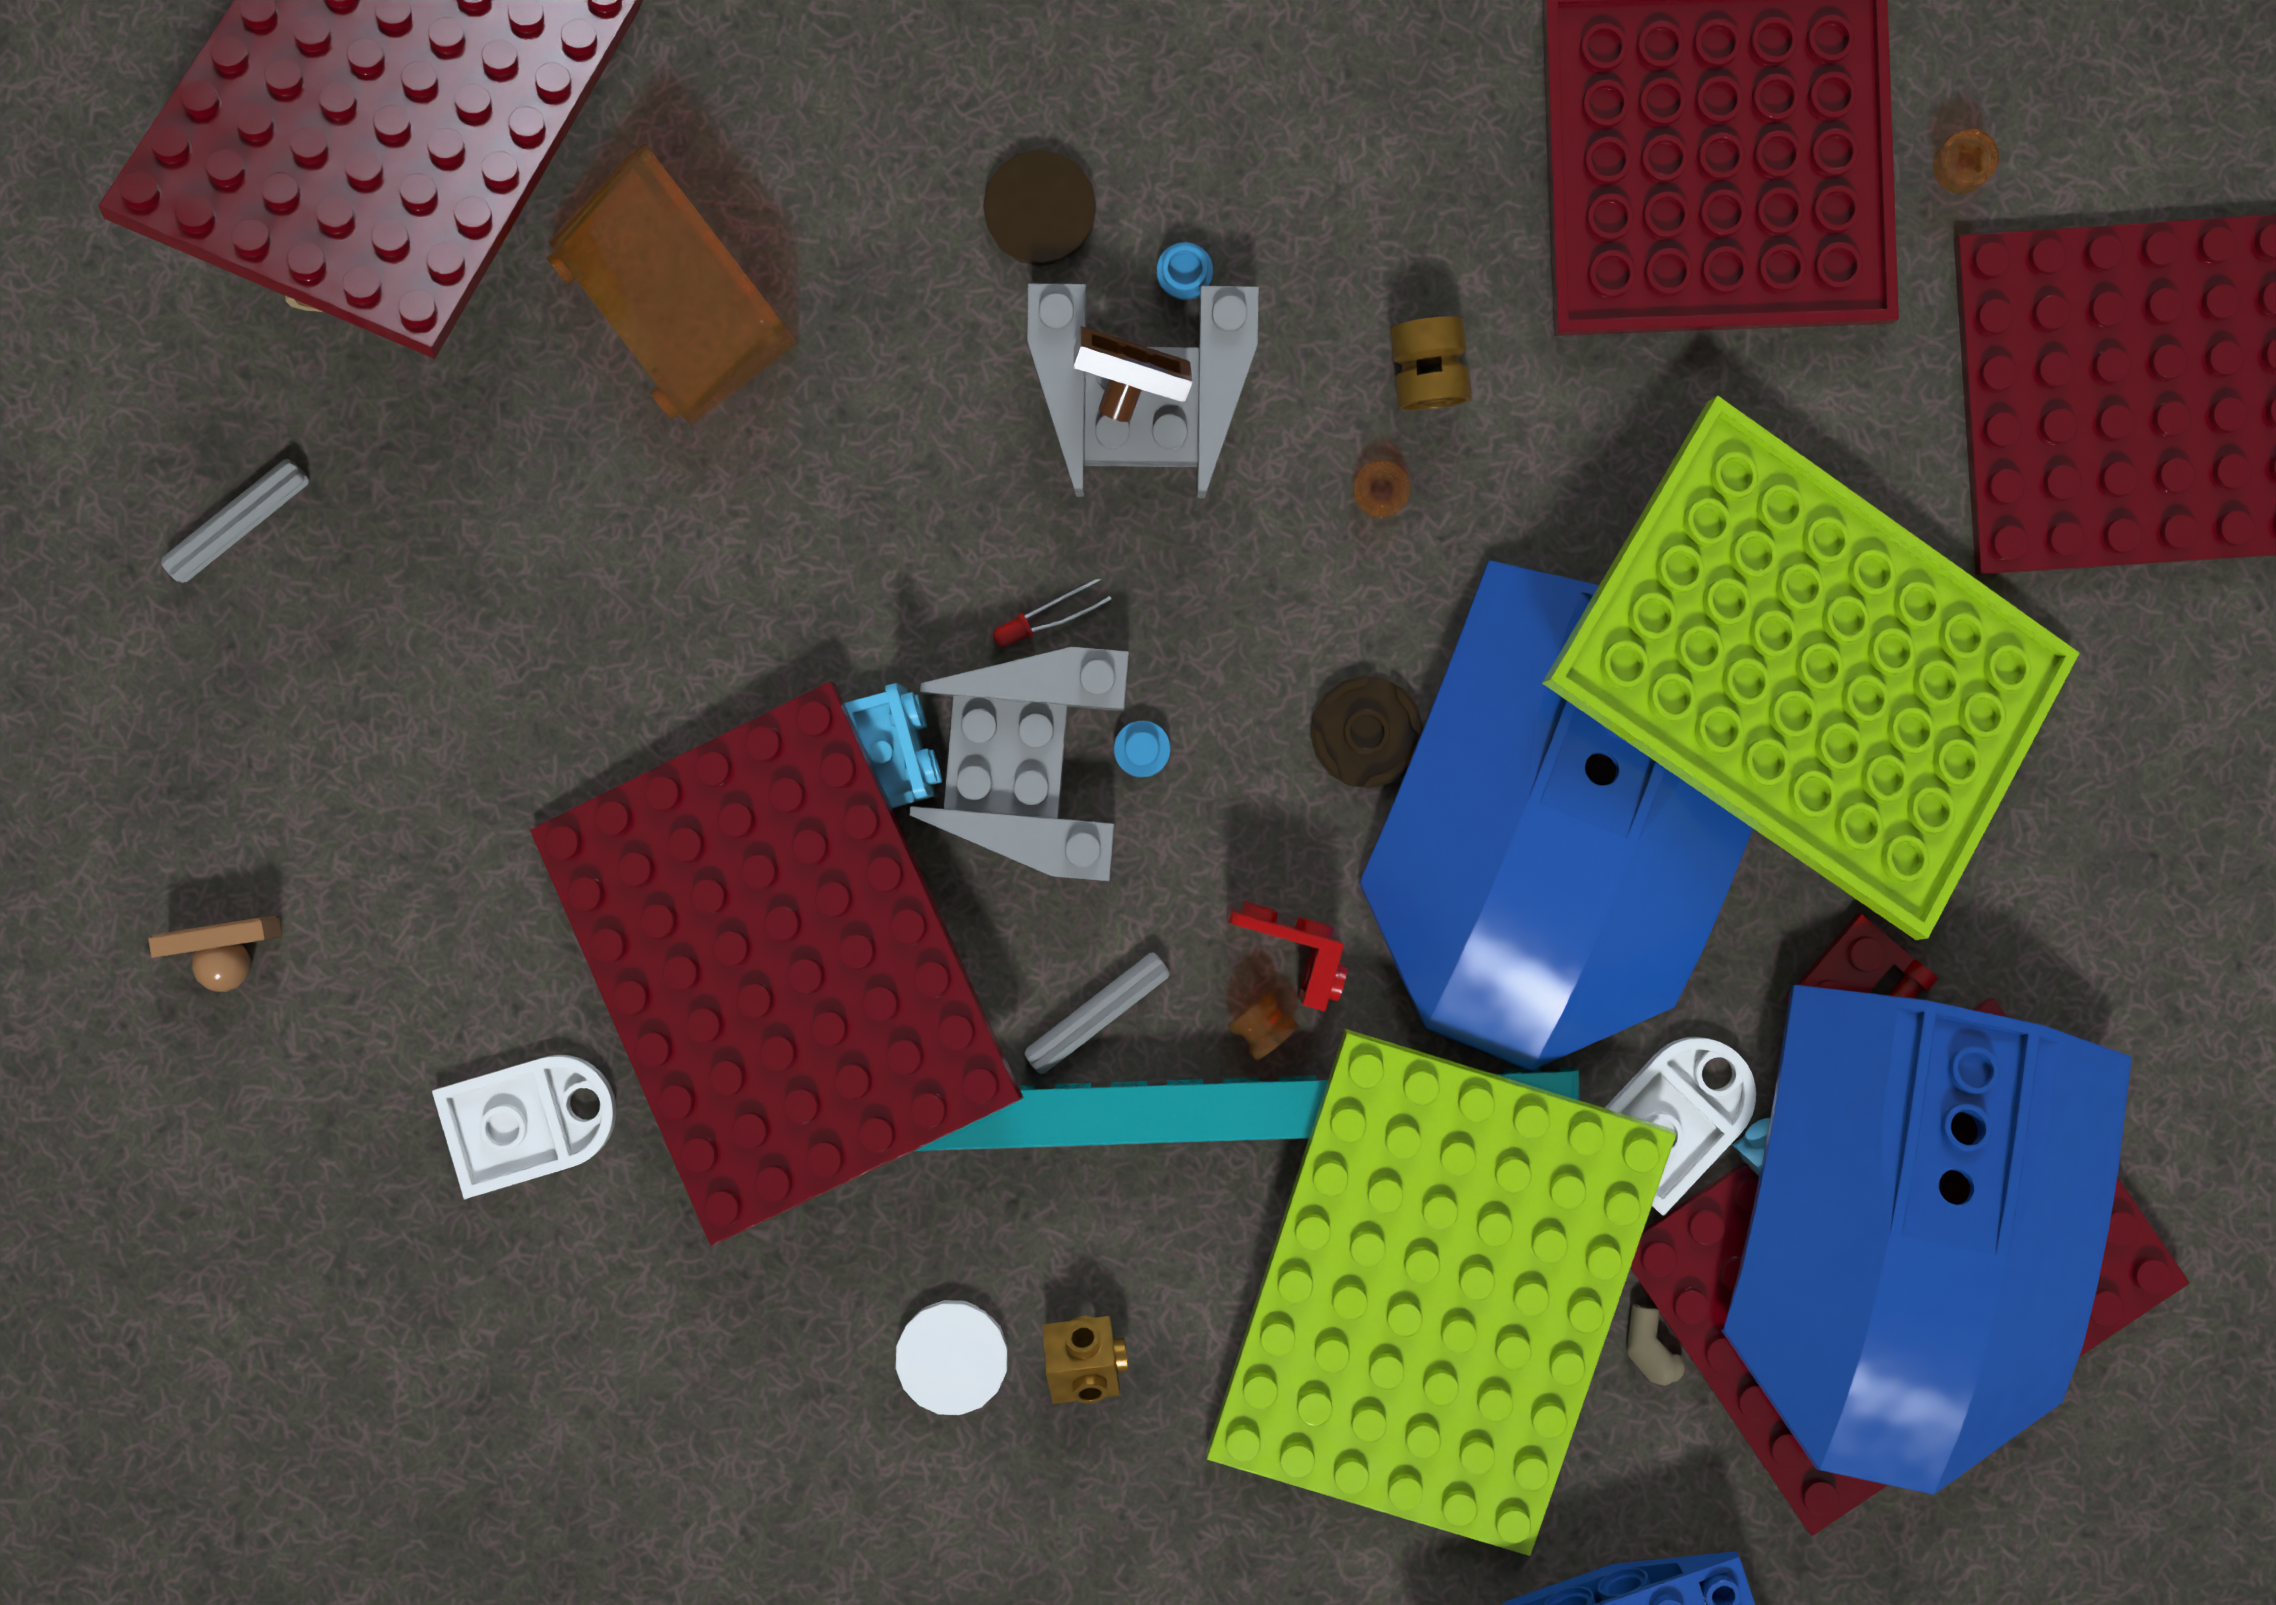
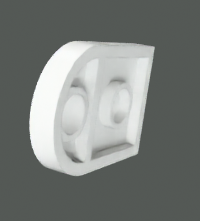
[1605,1037,1756,1216]
[432,1055,616,1199]

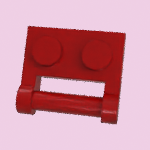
[1784,913,1939,1002]

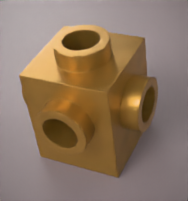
[1042,1316,1129,1404]

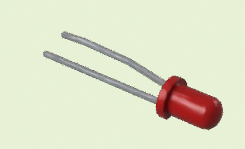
[993,579,1111,648]

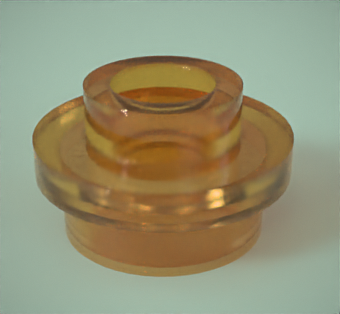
[1353,461,1410,518]

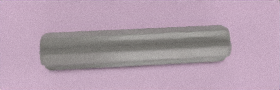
[161,459,309,583]
[1024,952,1170,1074]

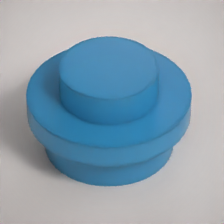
[1157,242,1213,300]
[1114,721,1170,777]

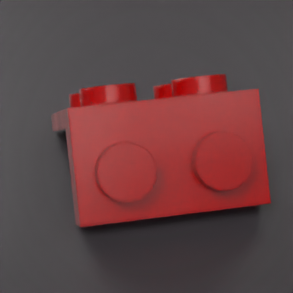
[1226,901,1348,1012]

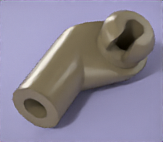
[1627,1303,1685,1386]

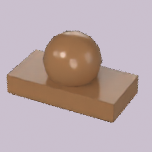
[148,915,282,992]

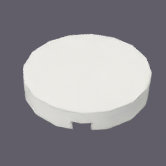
[896,1300,1008,1415]

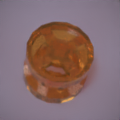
[1933,129,1999,194]
[1227,990,1299,1060]

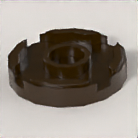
[983,150,1096,266]
[1310,676,1423,788]

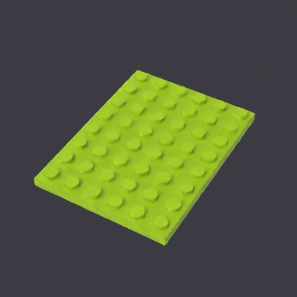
[1542,395,2080,940]
[1206,1029,1677,1556]

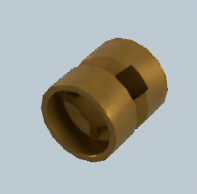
[1390,316,1472,411]

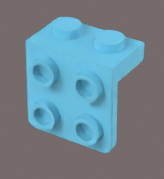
[844,683,942,808]

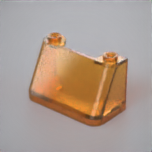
[546,143,798,425]

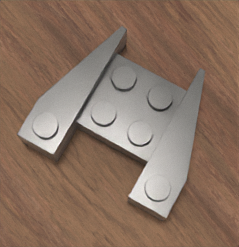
[1027,284,1259,498]
[910,647,1129,881]

